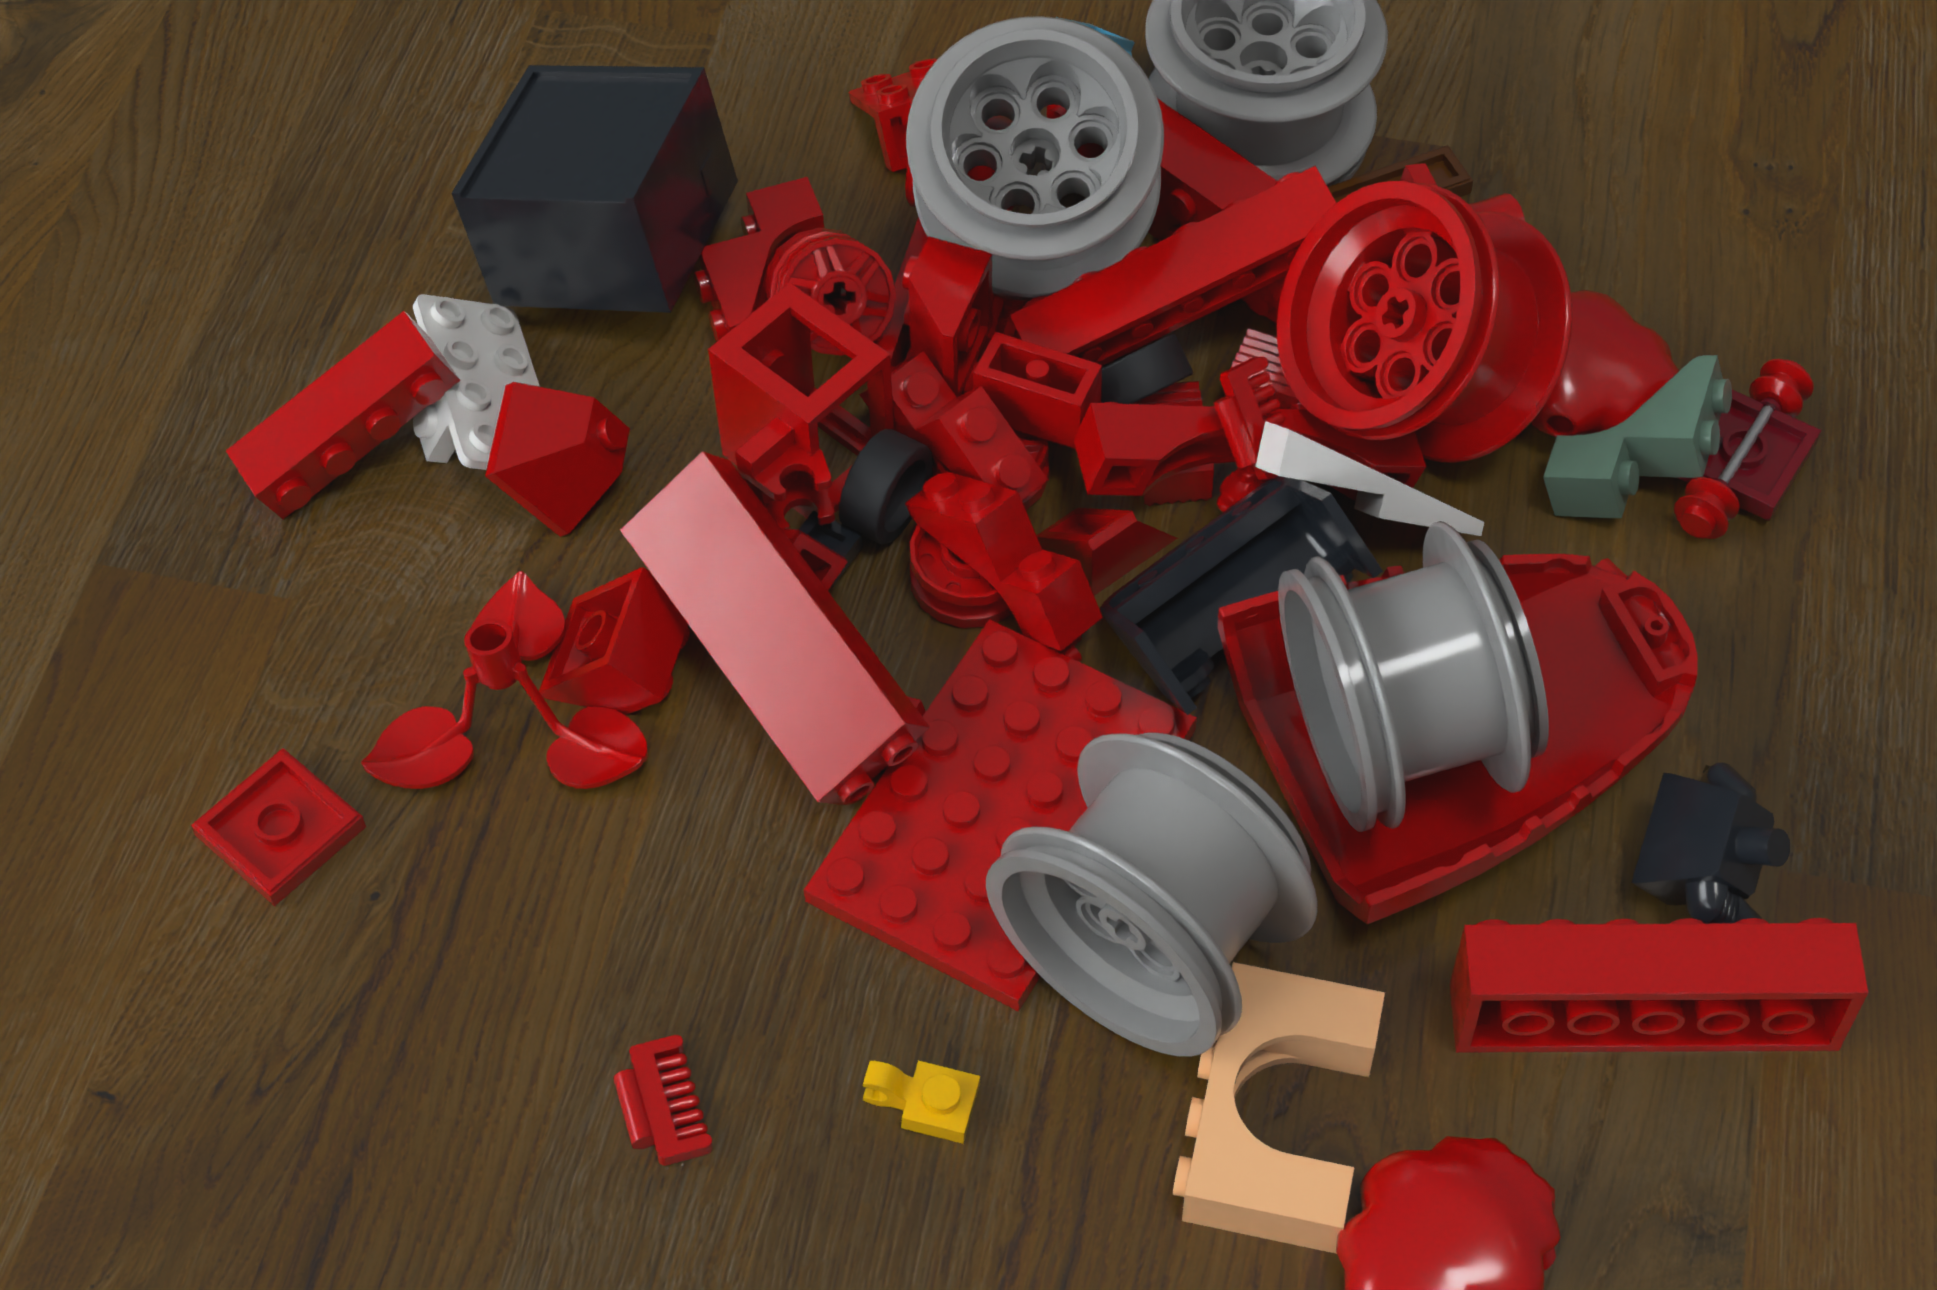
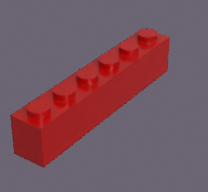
[1010,165,1336,366]

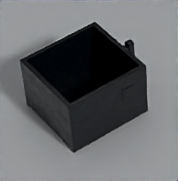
[451,65,738,313]

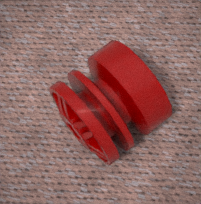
[765,227,896,356]

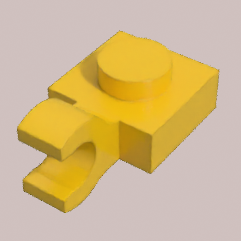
[863,1060,980,1144]

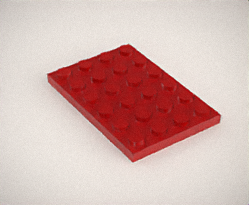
[803,619,1197,1012]

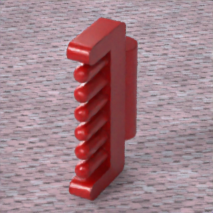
[1213,356,1290,480]
[613,1035,713,1166]

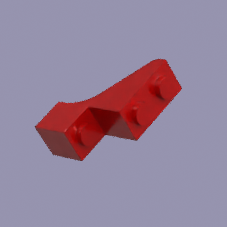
[694,177,824,342]
[859,351,1049,500]
[905,471,1103,651]

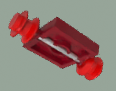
[1674,359,1822,539]

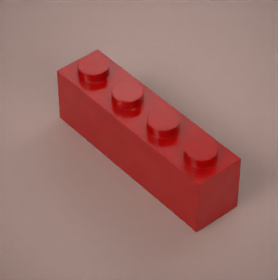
[226,311,461,519]

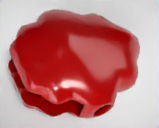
[1531,290,1679,437]
[1336,1136,1561,1290]

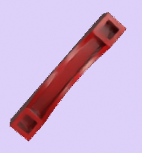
[1074,402,1426,500]

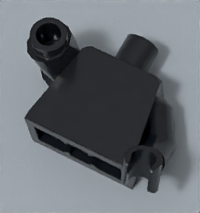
[1631,762,1790,924]

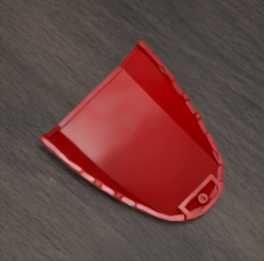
[1218,554,1698,924]

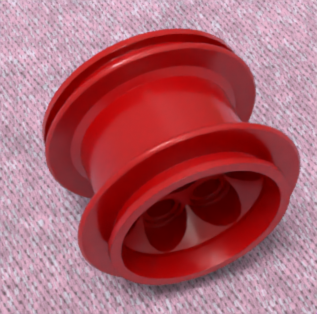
[1277,181,1573,463]

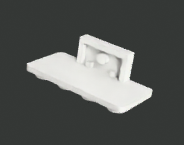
[413,294,540,470]

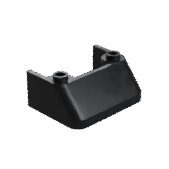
[1100,476,1383,715]

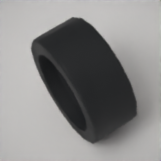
[1101,334,1193,404]
[839,429,933,545]

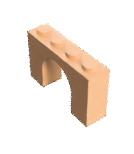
[1173,962,1385,1254]

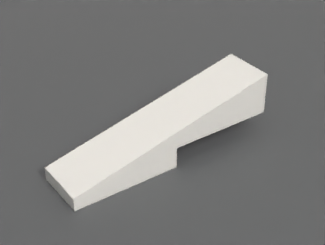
[1255,421,1484,536]

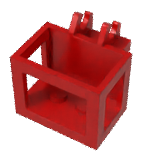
[708,282,894,529]

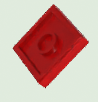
[191,748,366,906]

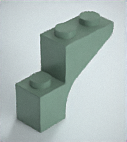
[1543,355,1732,518]

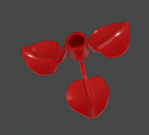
[361,571,648,789]

